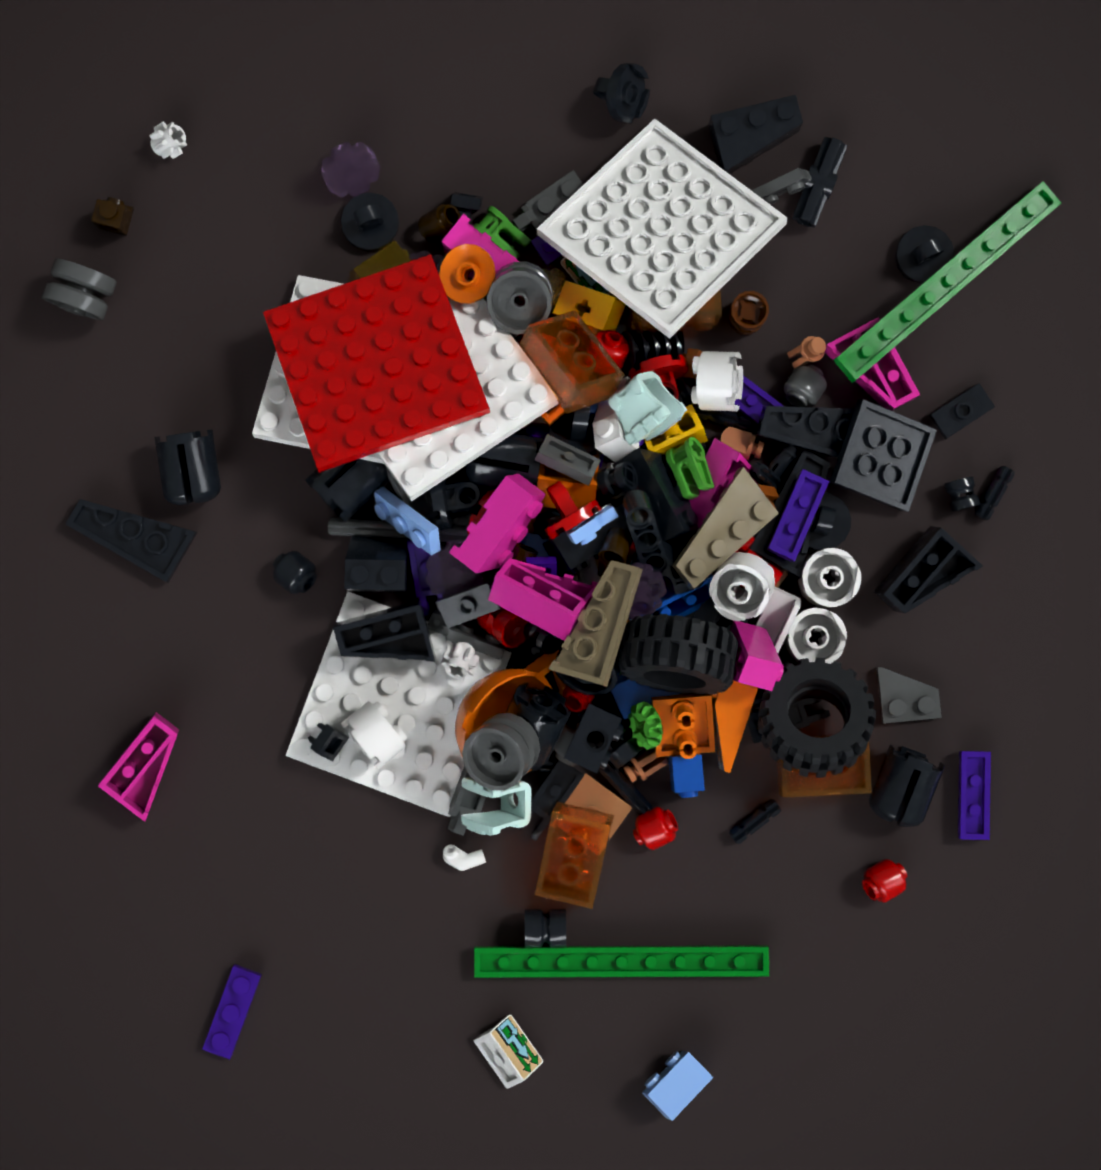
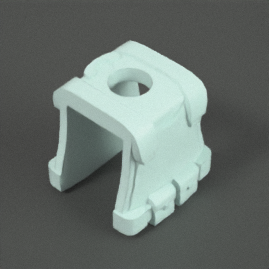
[608,371,687,445]
[461,777,531,836]

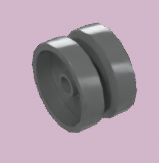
[41,258,117,321]
[487,261,553,334]
[462,713,540,790]

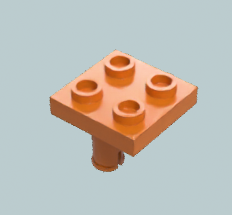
[651,693,715,759]

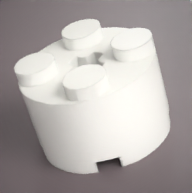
[691,351,743,411]
[798,548,861,608]
[709,552,775,621]
[784,608,847,664]
[341,701,408,769]

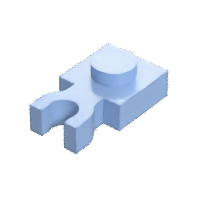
[566,505,619,545]

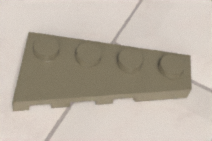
[672,467,779,589]
[549,560,643,687]

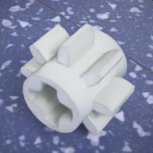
[149,122,187,159]
[441,642,480,679]

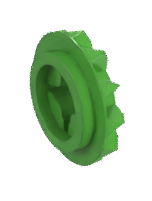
[628,702,663,750]

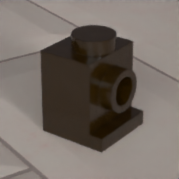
[91,197,134,236]

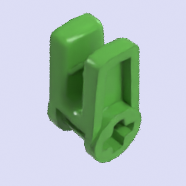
[473,206,531,259]
[666,437,714,500]

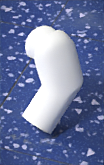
[443,844,486,871]

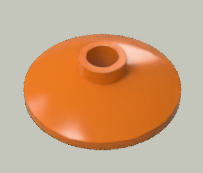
[439,244,495,304]

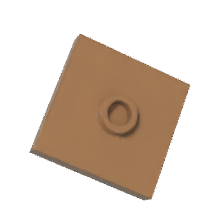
[553,773,632,855]

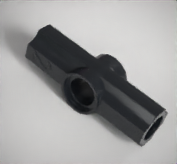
[792,137,848,228]

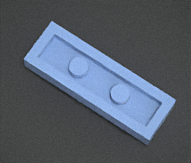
[374,487,441,556]

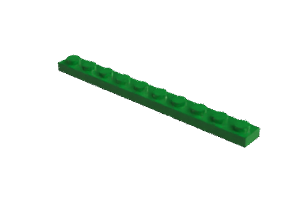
[833,181,1061,383]
[474,945,769,978]

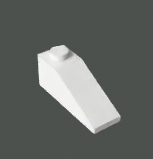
[593,376,639,463]

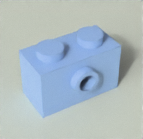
[642,1050,713,1121]

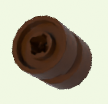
[728,291,769,335]

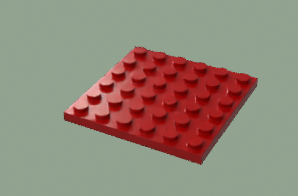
[263,254,490,473]

